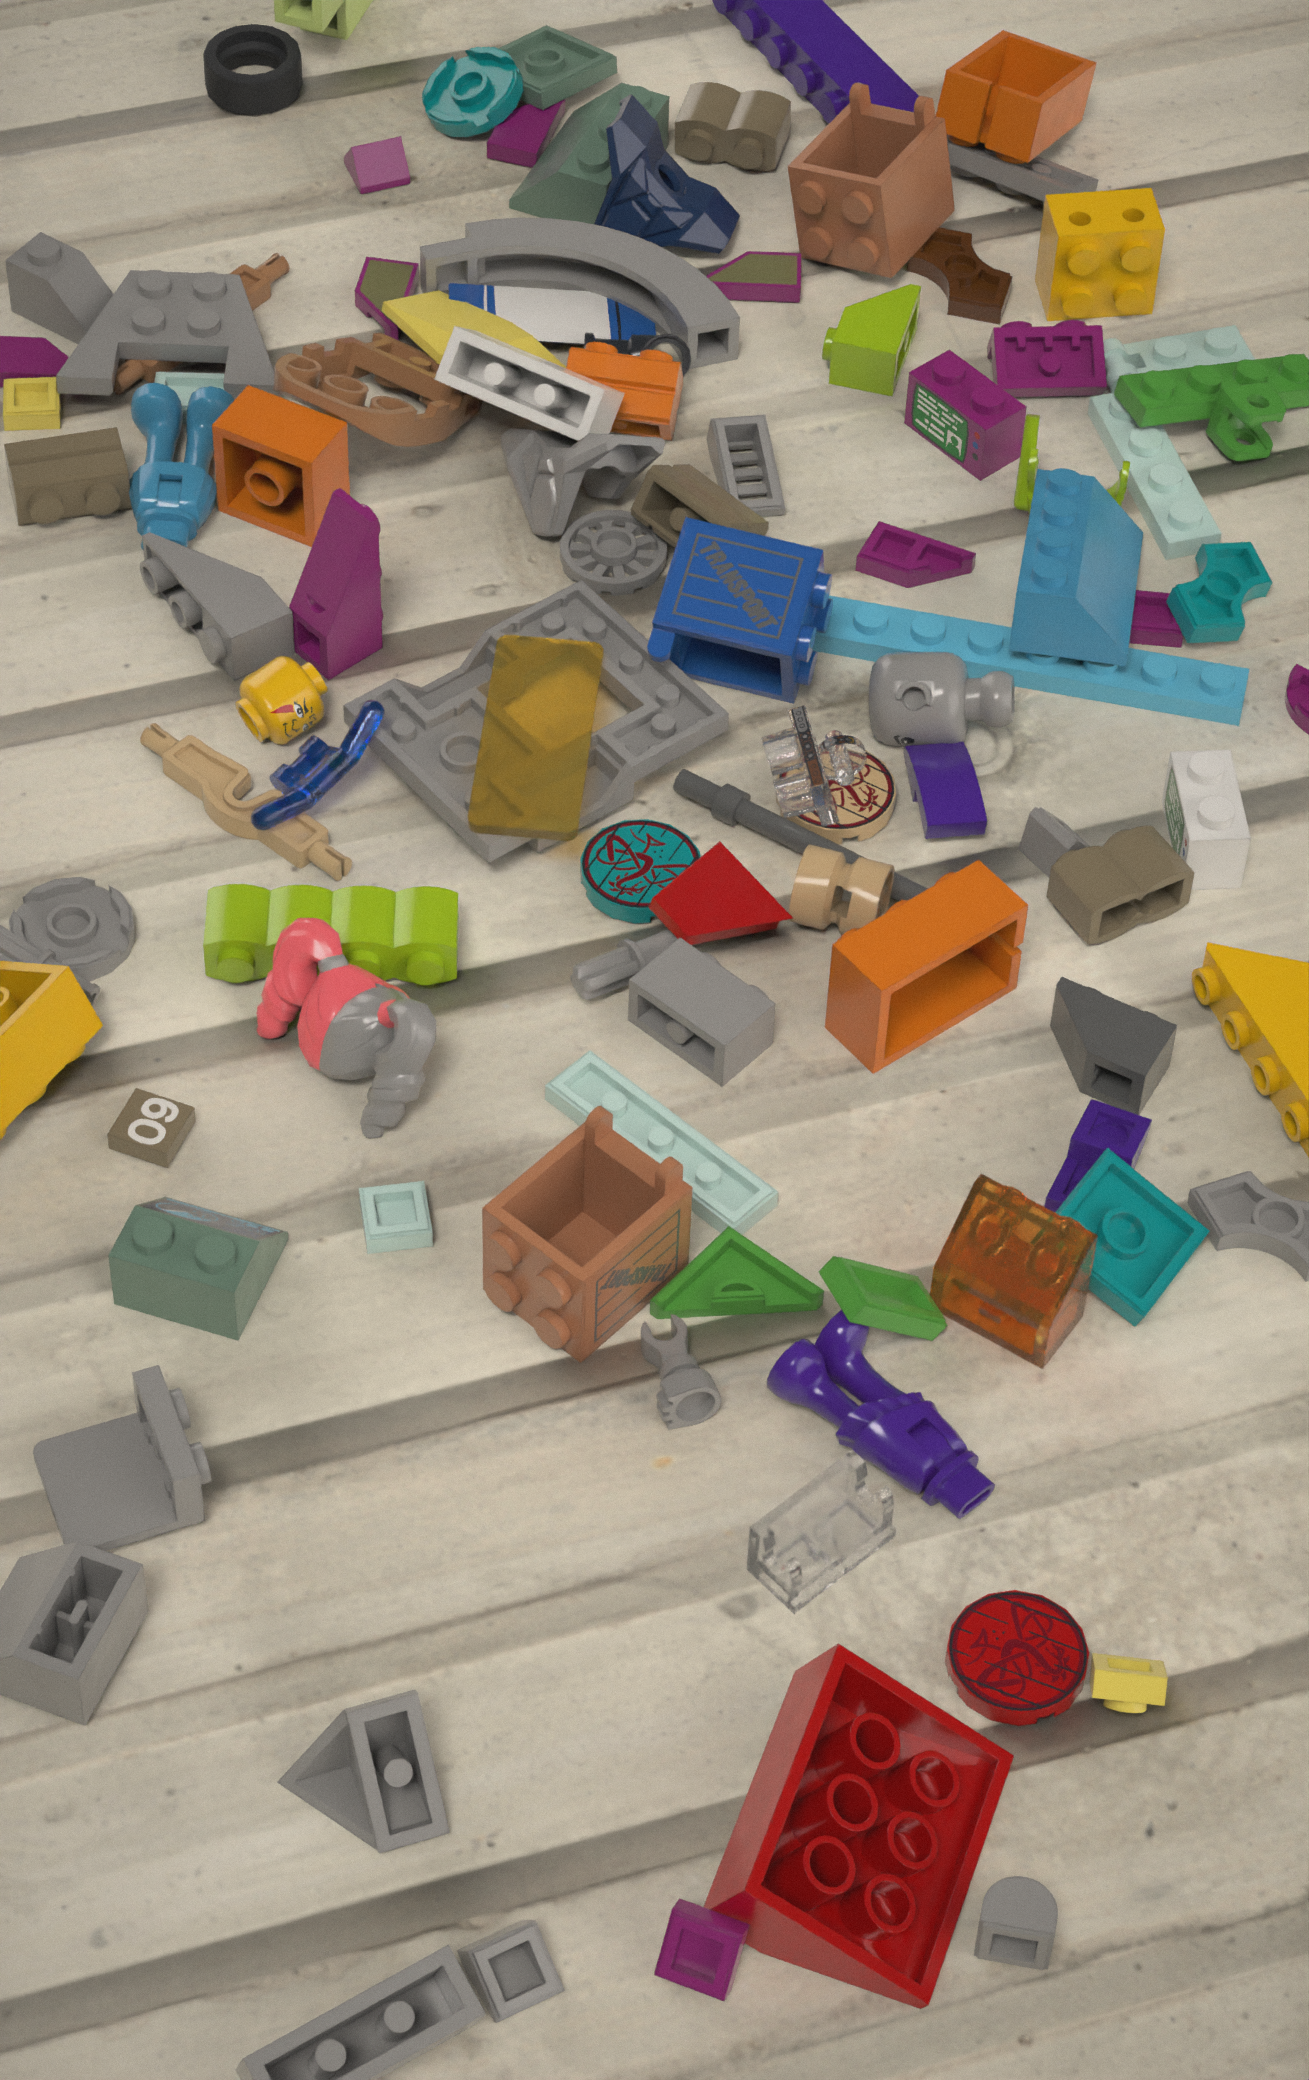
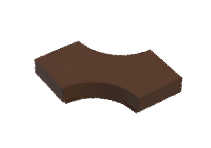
[907,227,1013,325]

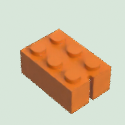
[935,30,1097,164]
[825,859,1028,1074]

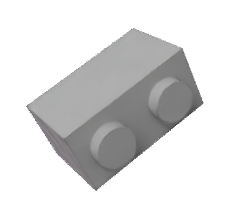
[628,938,776,1087]

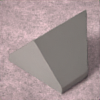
[277,1689,450,1853]

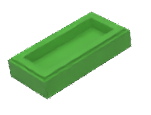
[819,1256,948,1341]

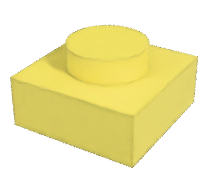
[1089,1653,1168,1713]

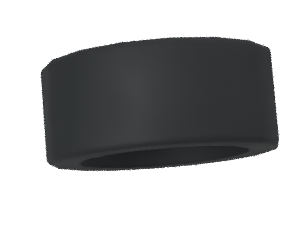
[203,24,303,115]

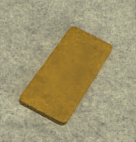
[467,635,604,841]

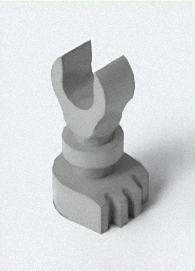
[641,1314,721,1430]

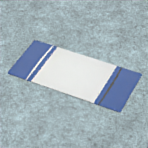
[448,283,657,348]

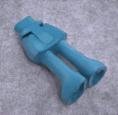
[129,383,235,549]

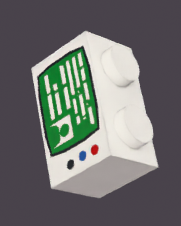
[1162,750,1251,890]

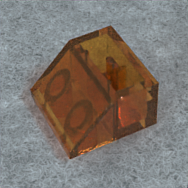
[930,1174,1098,1369]

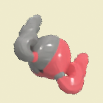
[256,918,436,1139]

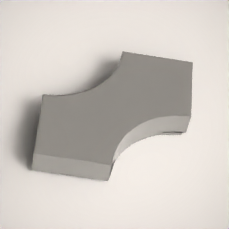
[1187,1171,1309,1282]

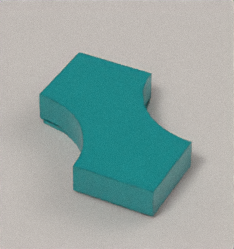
[1166,542,1273,643]

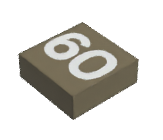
[107,1088,196,1168]

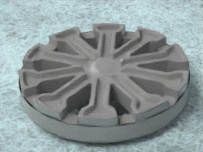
[560,510,667,596]

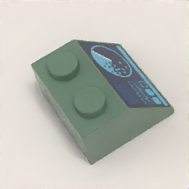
[108,1197,289,1341]

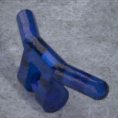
[251,700,385,831]

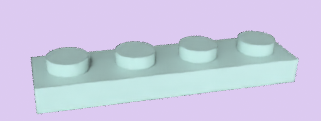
[1088,392,1222,560]

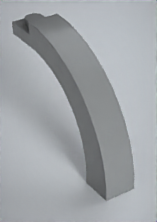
[420,218,740,369]

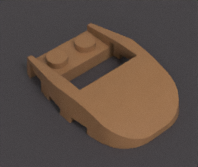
[273,333,483,447]

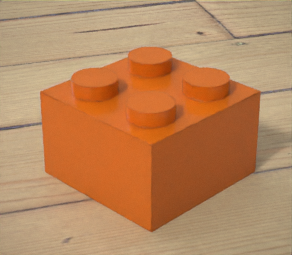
[212,385,350,547]

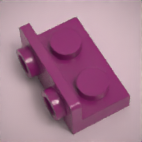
[987,320,1107,397]

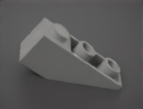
[140,532,295,681]

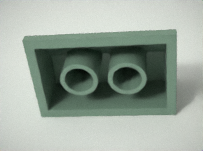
[509,83,670,224]

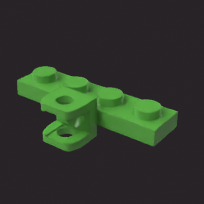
[1114,354,1309,461]

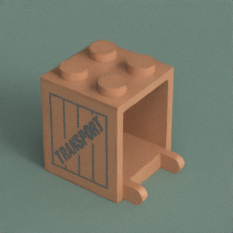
[482,1106,693,1363]

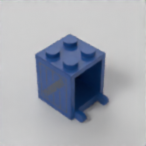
[647,517,833,704]

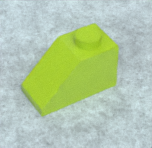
[822,284,921,396]

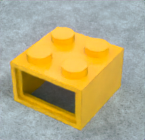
[1035,188,1165,321]

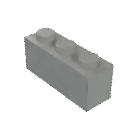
[235,1944,486,2080]

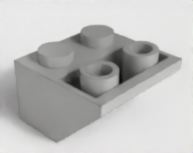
[0,1541,148,1725]

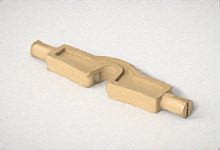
[140,723,352,881]

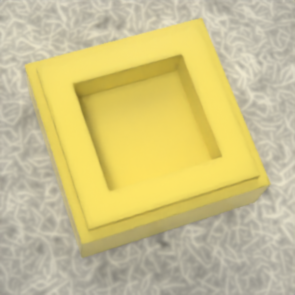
[3,377,61,431]

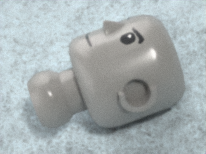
[869,652,1015,747]

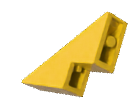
[1192,942,1309,1157]

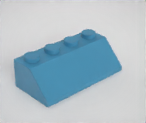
[1009,468,1143,666]

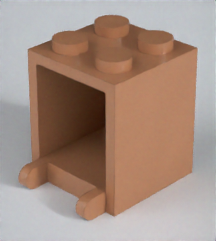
[787,82,955,278]

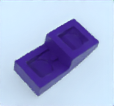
[903,741,987,839]
[1042,1099,1152,1218]

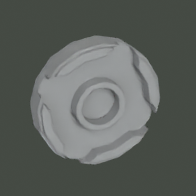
[9,877,135,982]

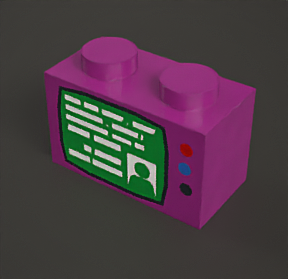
[904,349,1027,481]

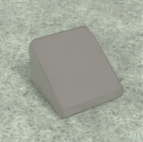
[457,1920,565,2023]

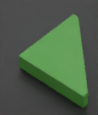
[650,1226,824,1319]

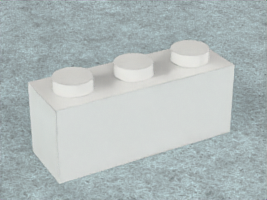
[434,326,625,441]

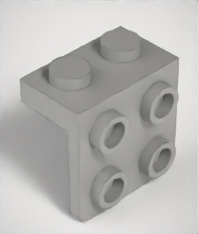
[33,1365,212,1551]

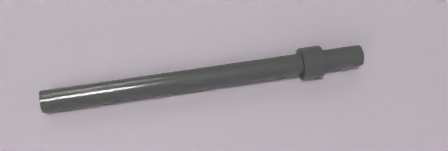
[673,769,928,901]

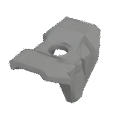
[501,428,665,537]

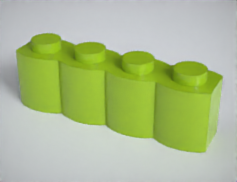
[203,884,459,985]

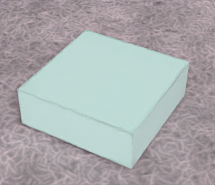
[359,1181,433,1254]

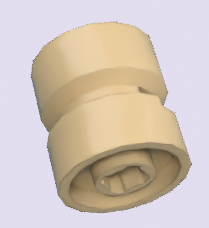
[789,844,895,935]

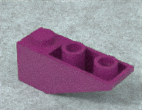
[289,488,383,680]

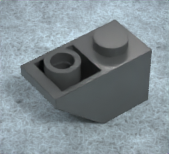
[1050,977,1177,1115]

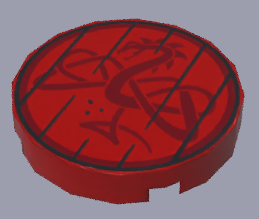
[945,1590,1089,1726]

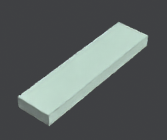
[545,1050,778,1235]

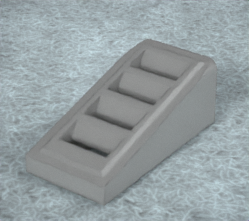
[706,415,785,516]

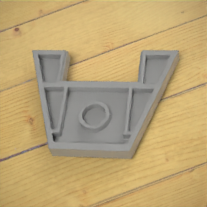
[56,270,280,399]

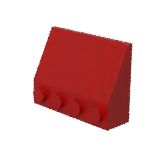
[703,1643,1014,2009]

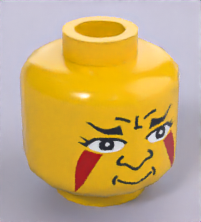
[235,656,328,745]

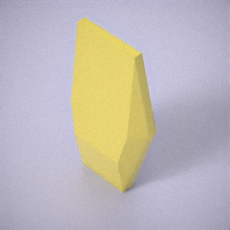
[381,290,566,368]

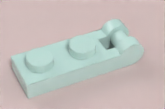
[1103,325,1255,393]

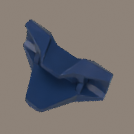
[594,94,740,254]

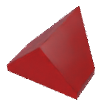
[649,841,794,945]

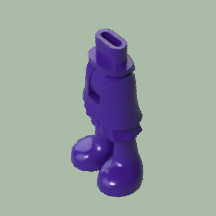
[767,1310,995,1519]

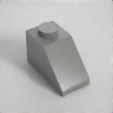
[5,232,113,344]

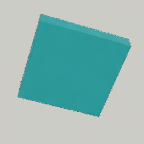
[1031,1148,1210,1327]

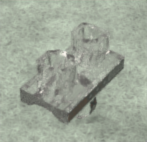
[761,705,867,827]

